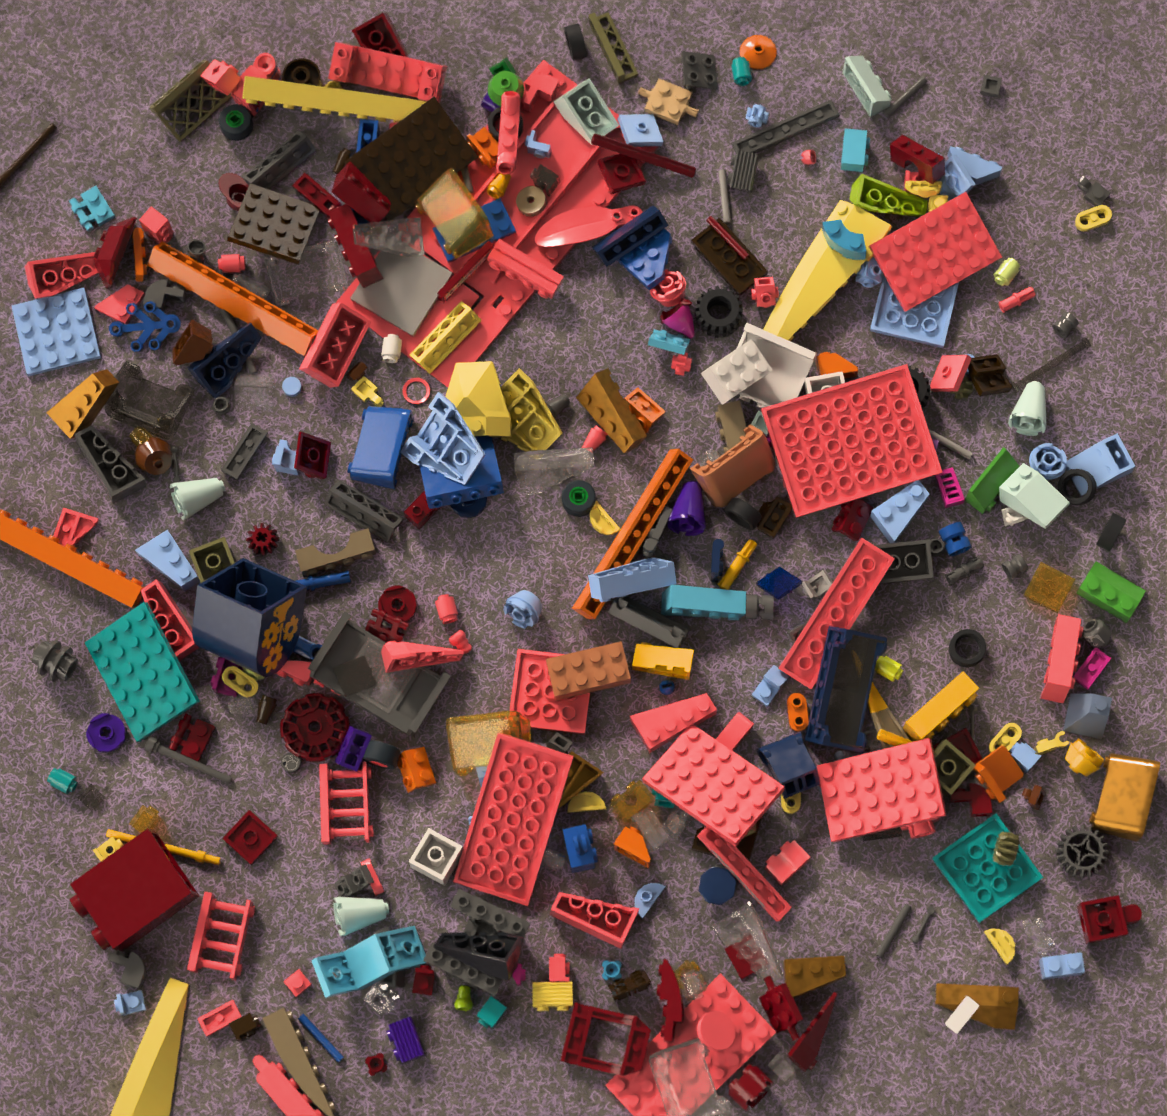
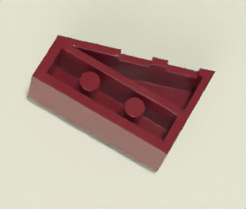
[331,161,391,226]

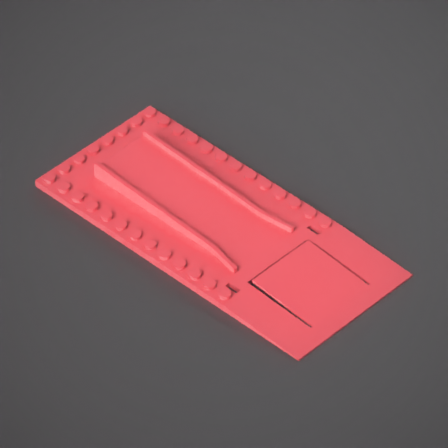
[337,60,658,388]

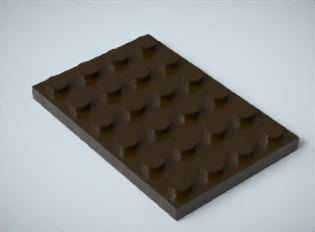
[344,97,478,223]

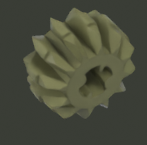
[993,832,1019,866]

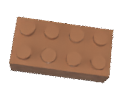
[546,641,631,701]

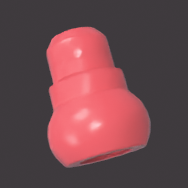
[449,630,472,654]

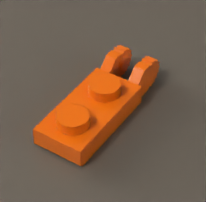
[132,227,147,282]

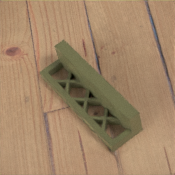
[588,12,638,84]

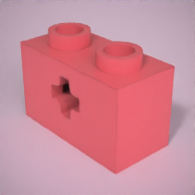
[201,59,241,96]
[139,206,174,244]

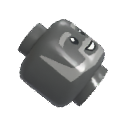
[1083,619,1112,648]

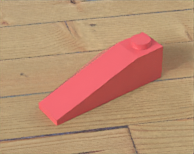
[381,641,464,673]

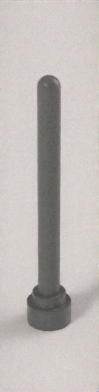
[144,736,233,784]

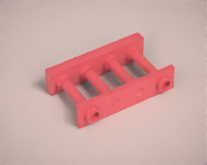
[319,762,374,845]
[187,891,255,980]

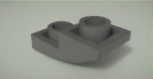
[335,864,374,897]

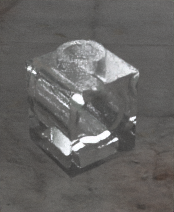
[363,980,399,1015]

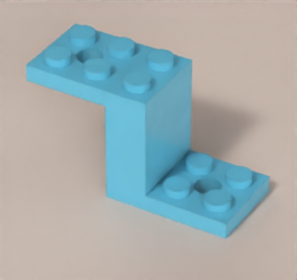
[311,926,427,998]

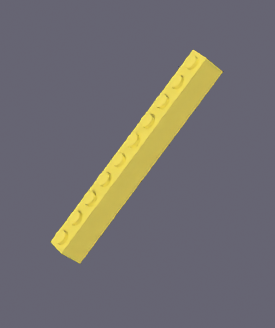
[242,76,427,122]

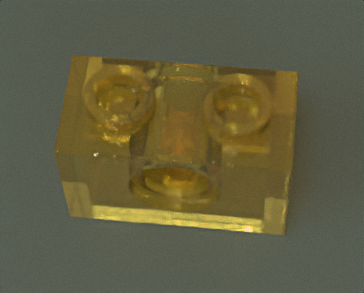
[610,780,655,825]

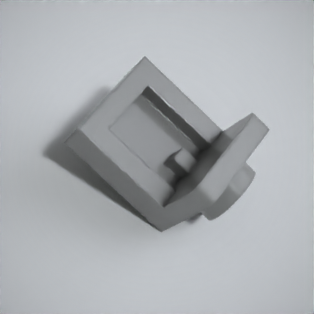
[801,570,833,599]

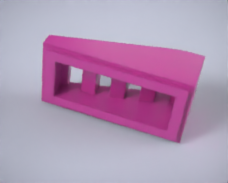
[935,467,965,508]

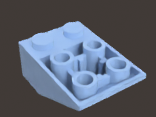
[1066,433,1136,496]

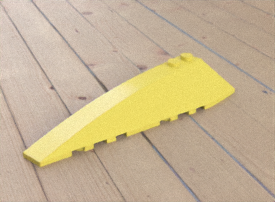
[763,200,892,341]

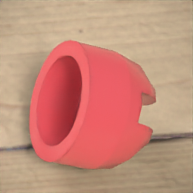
[801,149,816,165]

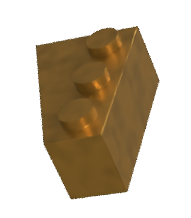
[558,751,604,809]
[783,956,846,999]

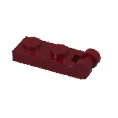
[292,173,342,219]

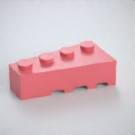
[630,693,717,753]
[550,892,639,949]

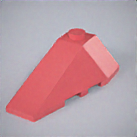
[25,252,98,299]

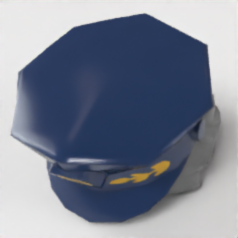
[699,864,739,905]

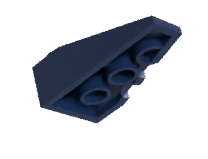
[187,323,262,399]

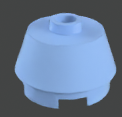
[1029,443,1067,481]
[503,590,542,629]

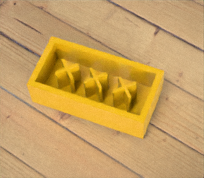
[903,671,979,742]

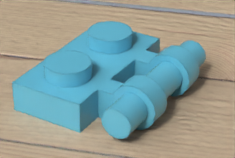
[69,186,115,232]
[648,329,690,355]

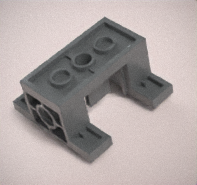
[423,889,531,996]

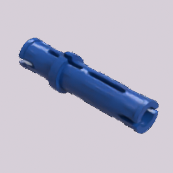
[296,570,351,591]

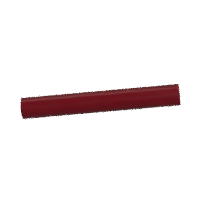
[706,216,749,260]

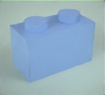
[1039,952,1085,980]

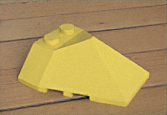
[446,361,511,437]
[500,368,562,458]

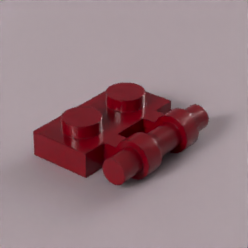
[365,608,409,643]
[169,713,216,762]

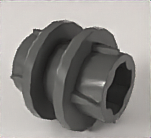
[32,640,78,682]

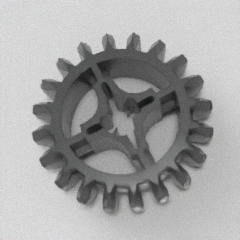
[1055,825,1109,878]

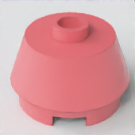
[650,269,686,307]

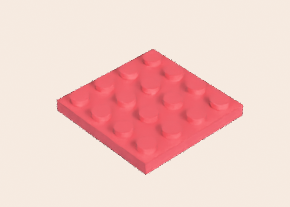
[508,649,590,735]

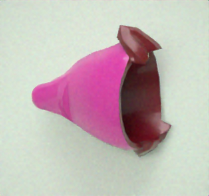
[660,298,695,339]

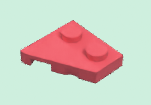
[53,508,99,546]

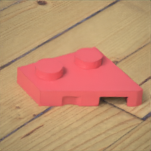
[94,284,145,324]

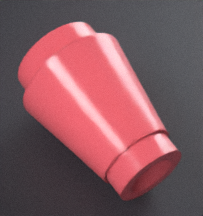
[581,425,608,454]

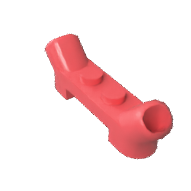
[496,91,521,175]

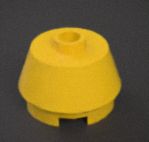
[1065,738,1104,777]

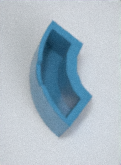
[822,219,866,260]

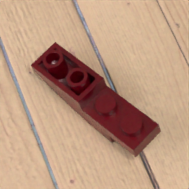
[657,959,684,1043]

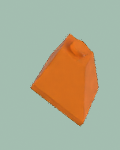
[614,826,651,869]

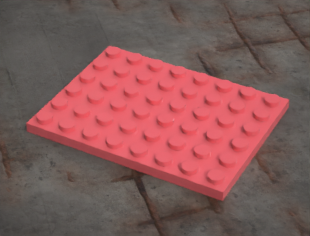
[761,364,942,518]

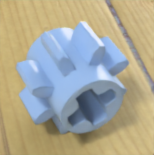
[745,104,769,127]

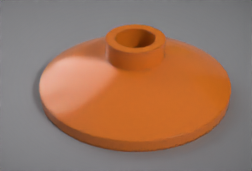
[740,35,777,69]

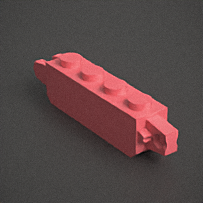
[252,1055,325,1116]

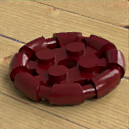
[280,693,350,762]

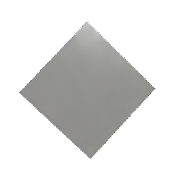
[350,236,453,337]

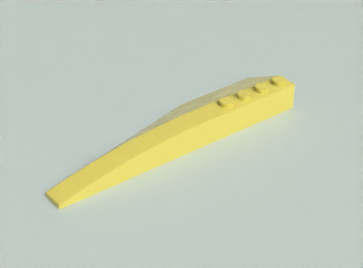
[110,978,189,1116]

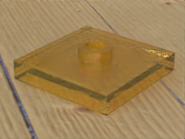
[1023,562,1075,614]

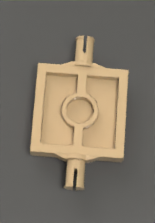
[638,79,699,125]

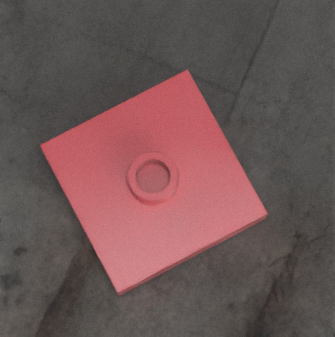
[930,355,972,392]

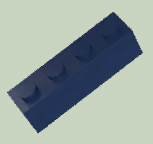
[592,205,669,267]

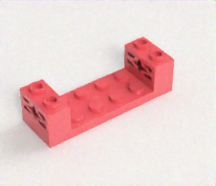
[328,42,447,103]

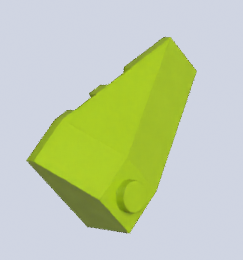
[849,174,928,217]

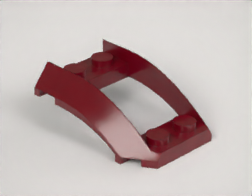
[560,1002,651,1076]

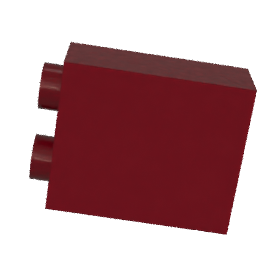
[70,828,200,952]

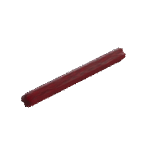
[591,133,696,178]

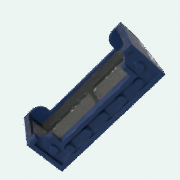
[805,626,887,753]

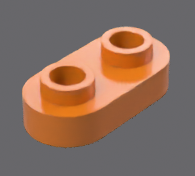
[787,693,809,732]

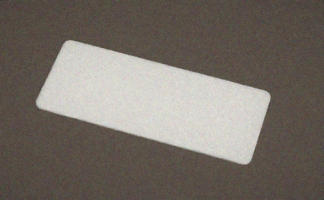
[945,996,979,1033]

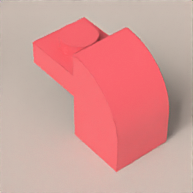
[521,74,560,112]

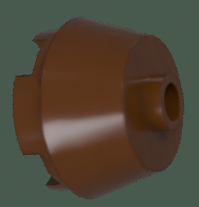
[135,437,172,475]

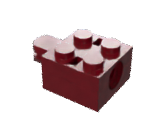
[1077,895,1142,945]

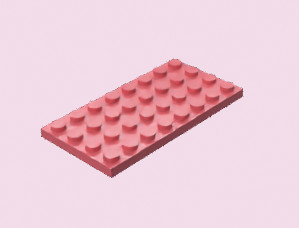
[453,732,574,906]
[605,974,776,1116]

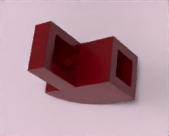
[949,783,992,817]

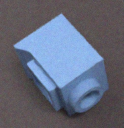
[1009,742,1041,773]

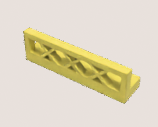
[410,301,482,374]

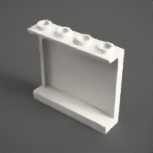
[736,323,817,408]

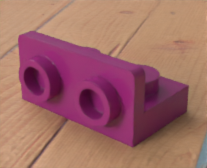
[210,657,244,698]

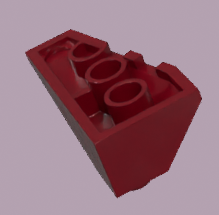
[352,12,409,58]
[786,992,837,1072]

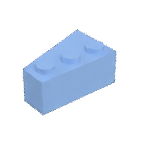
[870,480,929,543]
[135,530,200,592]

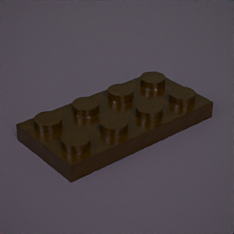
[691,217,768,296]

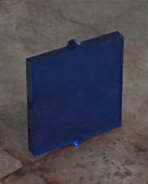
[756,566,802,600]

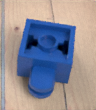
[563,824,598,873]

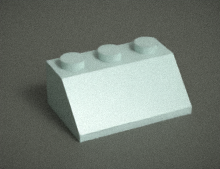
[843,56,891,117]

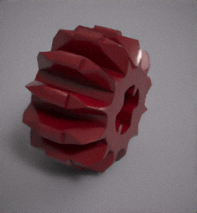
[246,523,279,556]

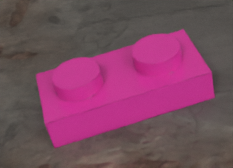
[1073,648,1111,690]

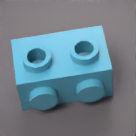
[841,128,870,172]

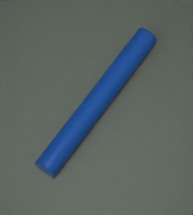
[298,1014,344,1063]

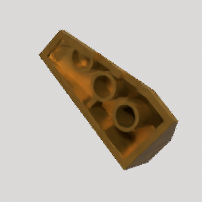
[935,983,1019,1030]

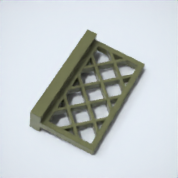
[149,60,231,142]

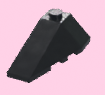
[434,932,523,980]

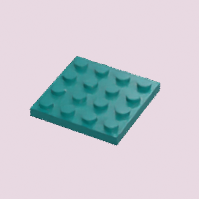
[932,813,1043,923]

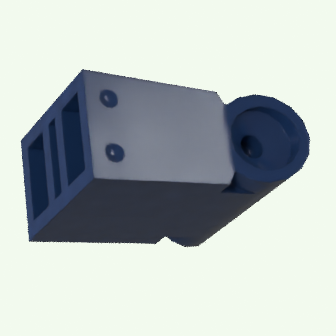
[756,731,820,799]

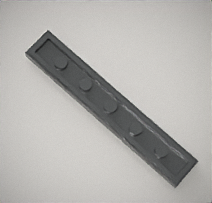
[731,99,840,153]

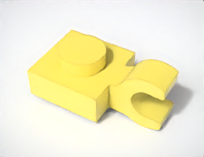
[351,376,384,407]
[1034,731,1069,755]

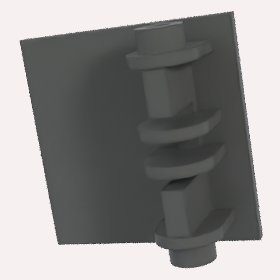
[681,51,717,91]

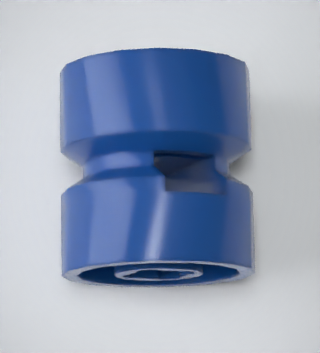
[939,522,972,557]

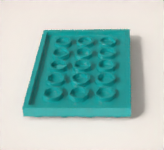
[84,602,200,742]

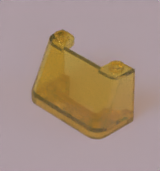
[415,168,493,259]
[446,711,530,776]

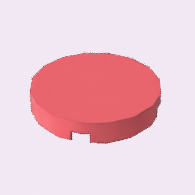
[697,1010,735,1052]

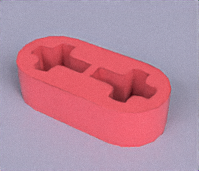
[360,859,384,896]

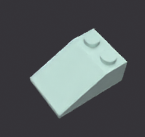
[553,78,619,144]
[999,463,1070,529]

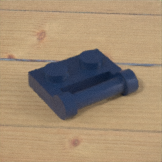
[711,539,724,582]

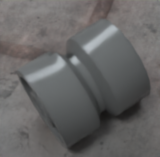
[745,594,774,620]

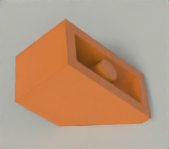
[816,352,858,379]

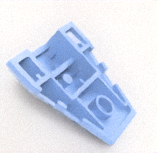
[400,392,486,485]

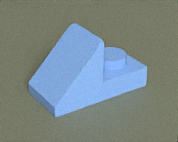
[751,665,790,707]

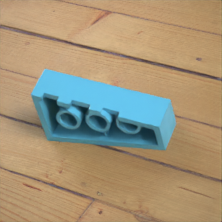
[661,584,746,620]

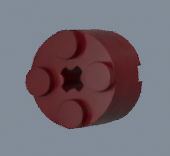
[728,1064,774,1112]

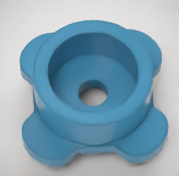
[602,960,622,980]

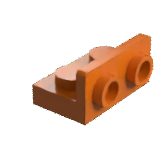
[466,127,499,169]
[624,387,666,433]

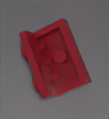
[831,499,874,541]

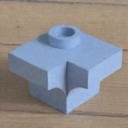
[272,439,299,475]

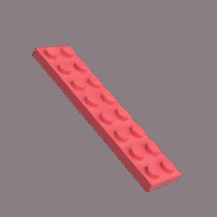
[778,538,895,690]

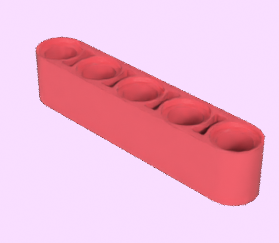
[716,712,754,751]

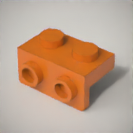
[397,747,436,793]

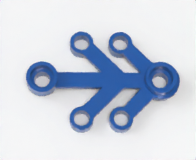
[109,301,181,352]

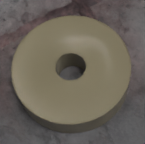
[516,186,547,216]

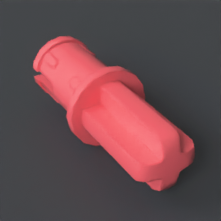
[998,287,1036,313]

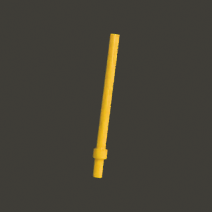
[106,829,221,865]

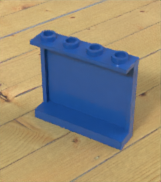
[420,436,504,509]

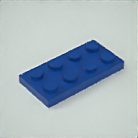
[432,198,516,263]

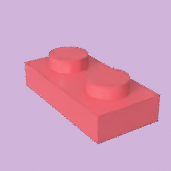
[197,1000,242,1037]

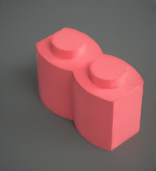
[765,840,810,886]

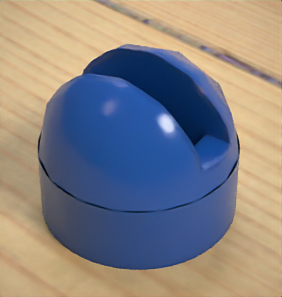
[659,679,675,695]

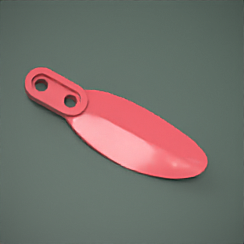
[535,205,643,247]

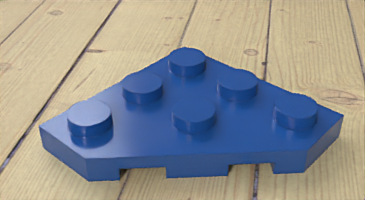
[618,228,672,291]

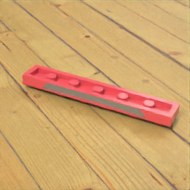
[697,826,792,922]

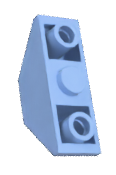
[947,146,1002,185]

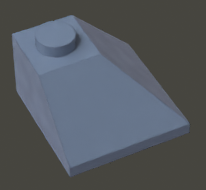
[1063,693,1112,740]

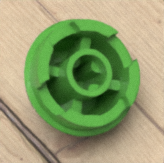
[488,71,524,106]

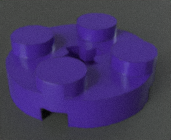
[86,713,126,753]

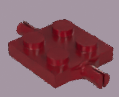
[759,975,803,1041]

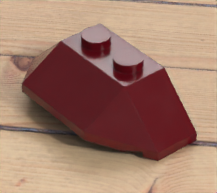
[93,217,137,289]

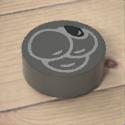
[281,752,301,773]

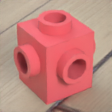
[751,277,779,308]

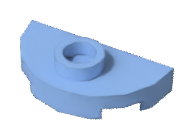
[635,883,666,919]

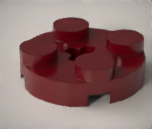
[378,585,417,622]

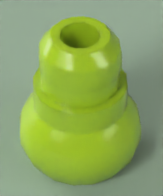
[454,985,473,1011]

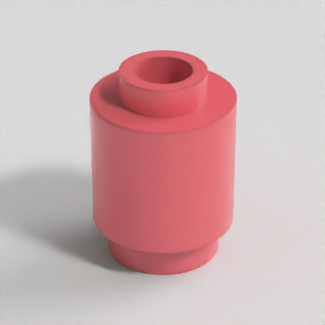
[218,254,246,273]
[435,594,458,624]

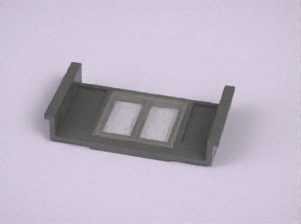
[308,611,451,736]

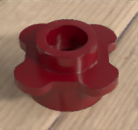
[365,1053,388,1076]

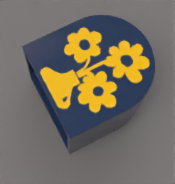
[192,558,307,677]

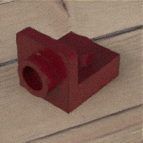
[412,965,436,996]

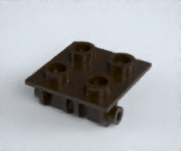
[608,970,651,1001]

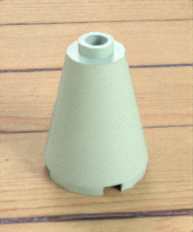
[1008,381,1047,436]
[170,478,225,520]
[333,897,389,936]

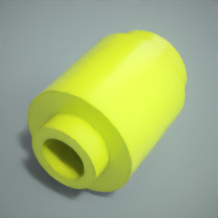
[875,656,904,682]

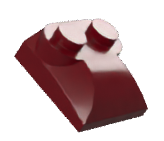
[294,431,331,479]

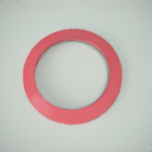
[403,378,430,404]

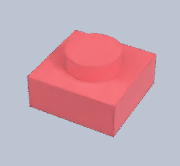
[284,969,312,997]

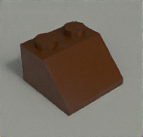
[172,320,213,365]

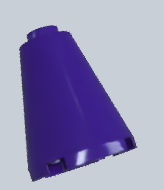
[668,481,706,536]

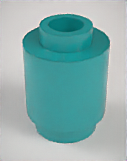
[731,57,752,86]
[47,768,78,794]

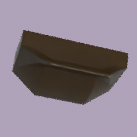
[757,497,793,539]

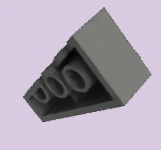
[75,425,146,504]

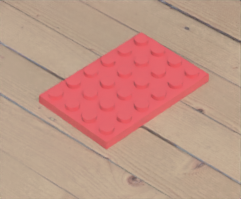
[868,192,1002,312]
[642,724,785,847]
[817,738,946,843]

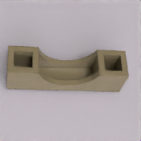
[295,528,376,577]

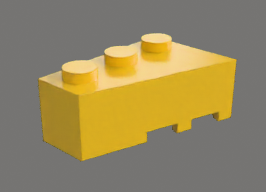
[632,642,694,680]

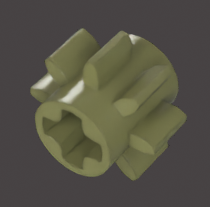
[950,376,973,400]

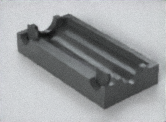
[609,596,690,648]

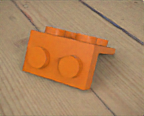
[973,745,1024,803]

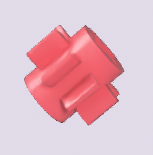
[671,352,692,376]

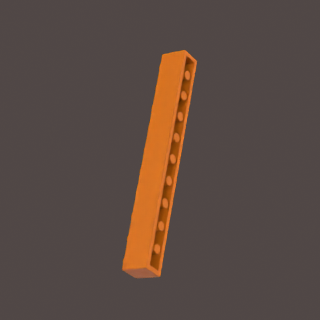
[147,241,319,356]
[572,449,693,619]
[0,509,145,608]

